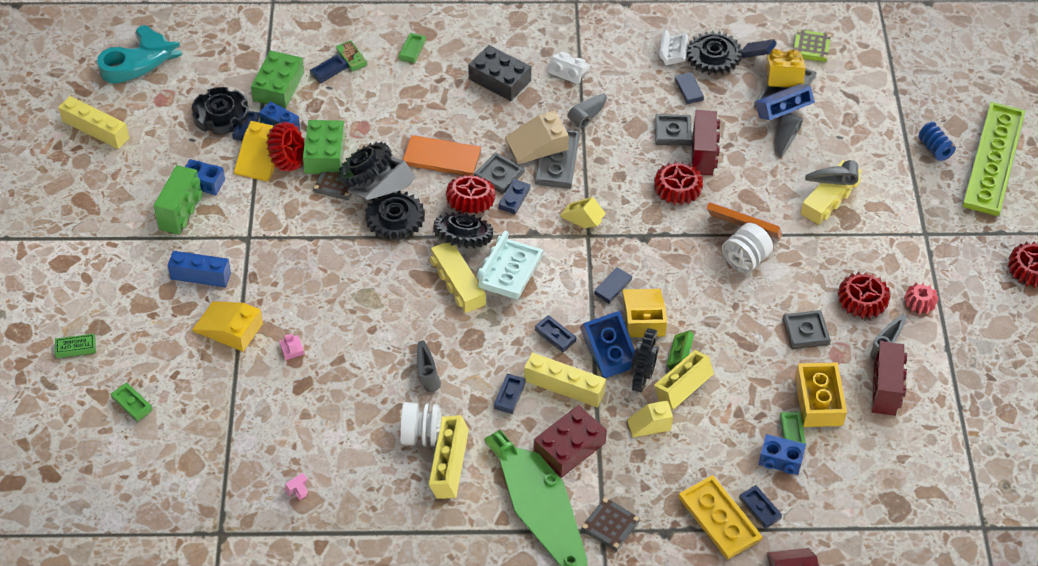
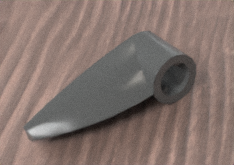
[567,93,607,129]
[776,113,803,157]
[805,160,859,185]
[870,314,907,361]
[417,340,441,392]

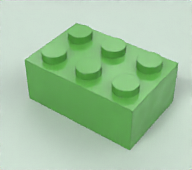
[251,50,304,108]
[303,120,345,174]
[153,165,203,235]

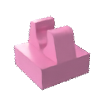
[279,334,304,360]
[284,473,308,500]

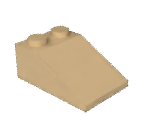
[505,110,569,164]

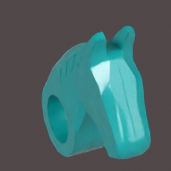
[97,25,182,84]

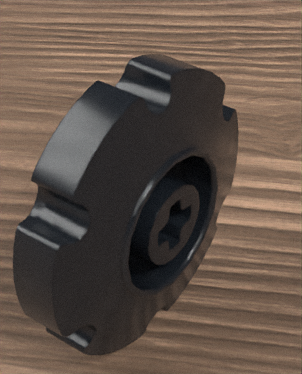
[191,87,249,134]

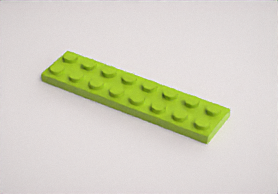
[963,102,1026,217]

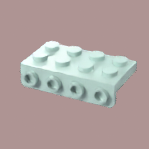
[477,231,543,300]

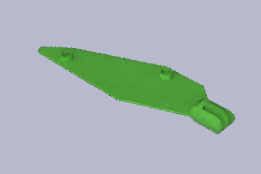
[484,429,588,566]

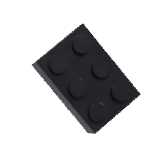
[468,45,532,101]

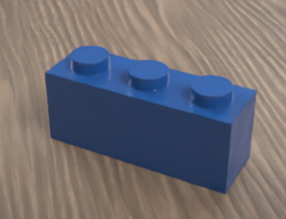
[755,84,815,120]
[167,251,231,288]

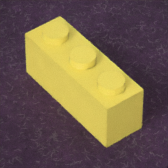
[654,350,714,410]

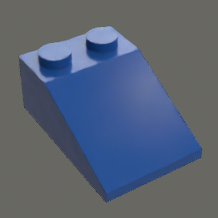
[580,311,635,378]

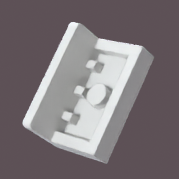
[658,30,689,65]
[548,52,590,84]

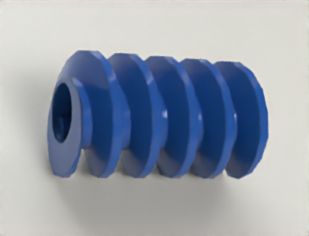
[918,121,956,161]

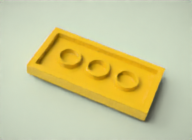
[678,475,763,560]

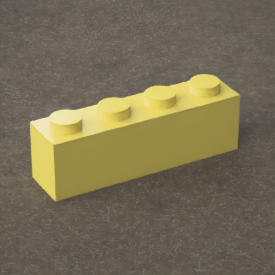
[58,96,130,149]
[800,160,862,225]
[429,243,486,313]
[524,352,606,408]
[429,415,469,499]

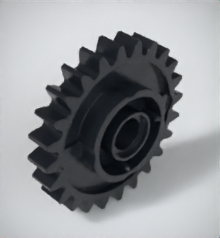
[686,30,742,76]
[337,141,393,187]
[365,190,425,241]
[433,212,494,249]
[630,328,659,393]

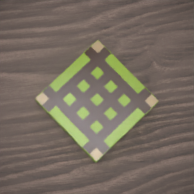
[794,29,831,62]

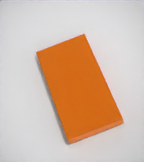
[403,135,481,176]
[706,202,782,240]

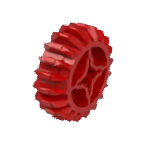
[266,122,305,172]
[654,161,703,206]
[445,175,496,214]
[1008,241,1038,288]
[838,271,891,320]

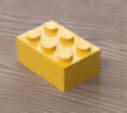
[795,362,847,427]

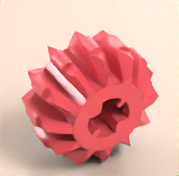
[904,282,938,315]

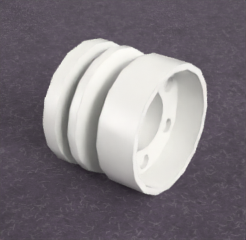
[722,222,773,274]
[401,402,442,447]

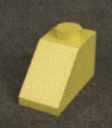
[560,197,606,229]
[627,401,673,438]

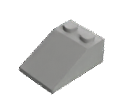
[347,156,416,200]

